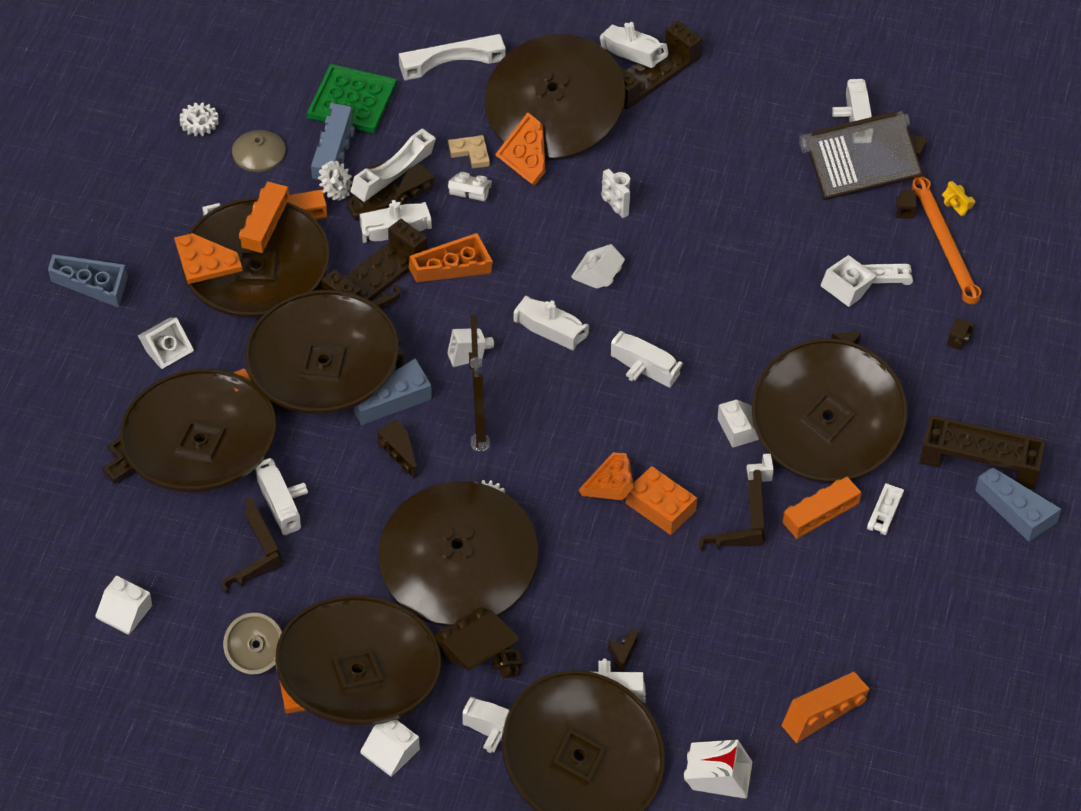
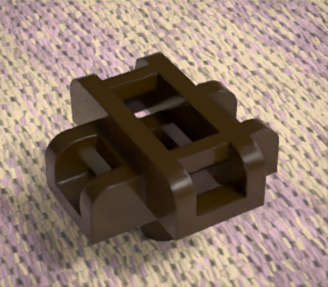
[493,646,525,678]

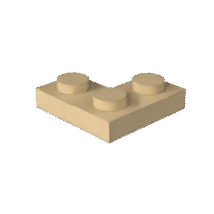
[448,135,490,168]

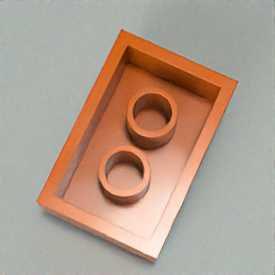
[626,466,697,535]

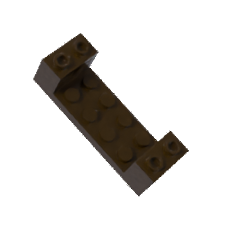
[619,20,703,110]
[321,218,428,301]
[920,415,1046,489]

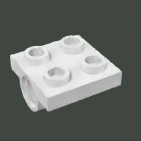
[601,169,630,218]
[448,172,492,202]

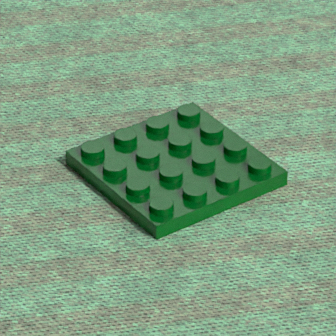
[307,64,397,133]

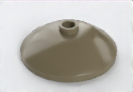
[232,130,286,172]
[223,613,282,674]

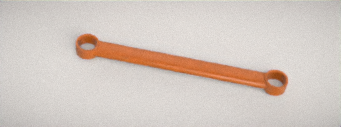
[912,177,981,304]

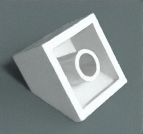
[571,244,625,288]
[821,255,877,307]
[138,317,194,369]
[718,400,759,448]
[96,576,152,635]
[360,720,420,777]

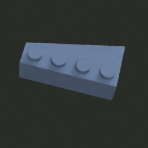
[311,103,355,180]
[48,254,128,308]
[354,358,432,426]
[975,468,1061,542]

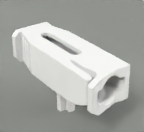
[600,22,668,68]
[832,79,873,144]
[360,200,432,243]
[514,296,589,350]
[611,331,683,388]
[255,458,308,535]
[593,659,646,703]
[463,697,509,753]

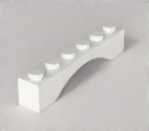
[399,34,505,80]
[350,129,436,202]

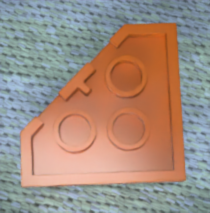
[495,113,546,186]
[174,233,242,284]
[579,452,634,500]

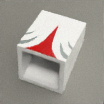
[684,740,753,798]

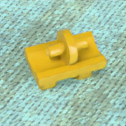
[942,181,975,216]

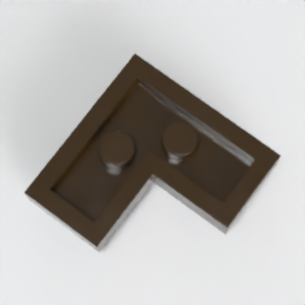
[102,438,135,484]

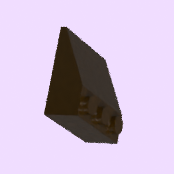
[434,607,520,670]

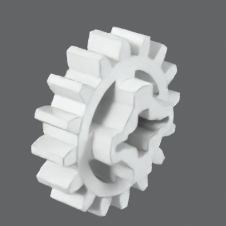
[180,102,218,136]
[318,161,353,200]

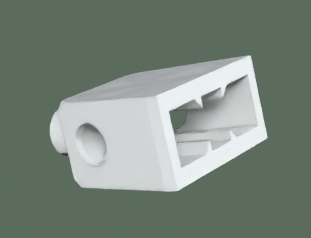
[447,329,494,367]

